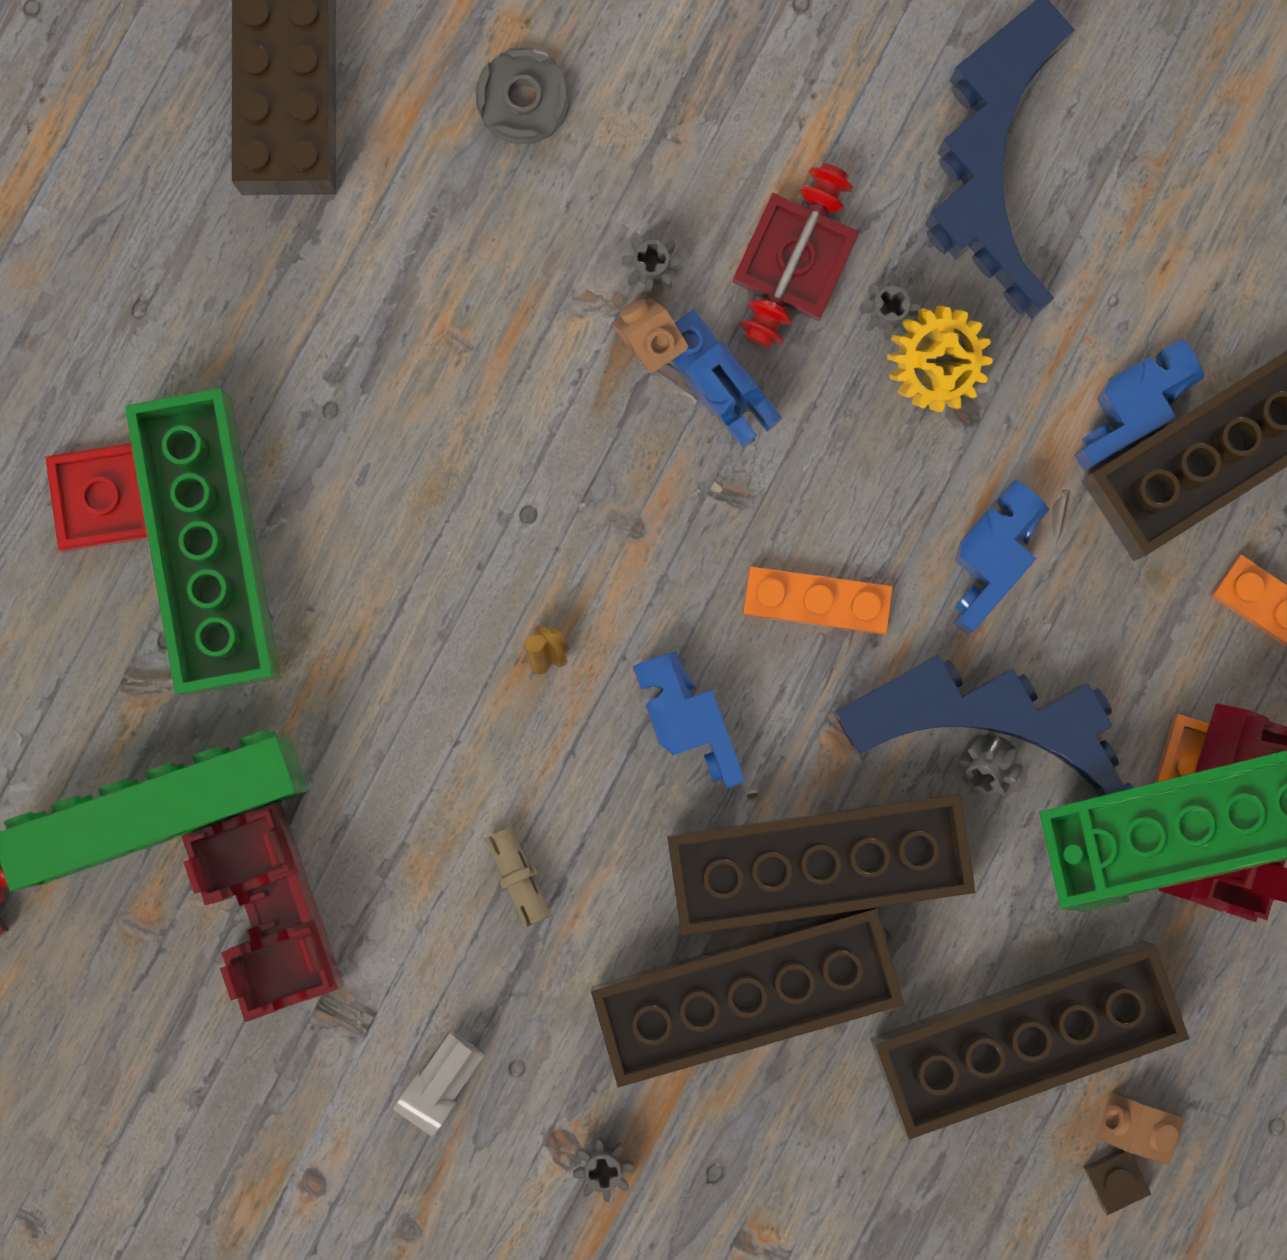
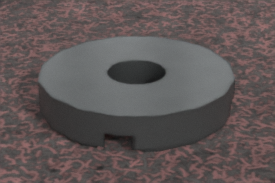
[476,48,570,145]

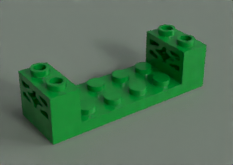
[1039,751,1287,912]

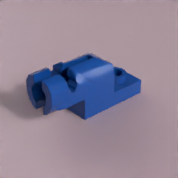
[671,309,782,448]
[1074,339,1204,471]
[953,480,1049,635]
[633,651,745,788]

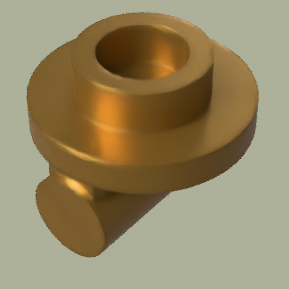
[525,624,569,675]

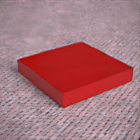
[45,443,148,552]

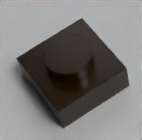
[1083,1149,1152,1215]

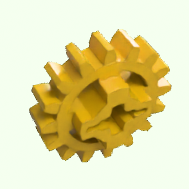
[887,306,993,412]

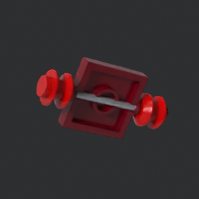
[732,163,860,349]

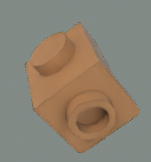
[611,297,688,373]
[1097,1093,1185,1165]

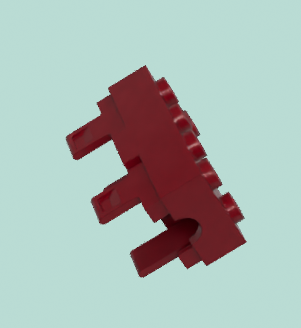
[1158,703,1287,922]
[181,802,344,1022]

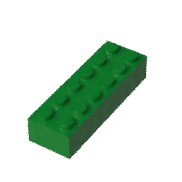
[125,388,281,696]
[0,730,309,892]

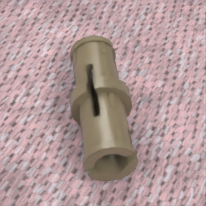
[485,827,552,928]

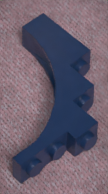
[925,0,1075,319]
[833,655,1134,797]

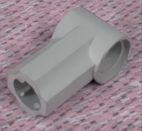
[393,1032,484,1137]

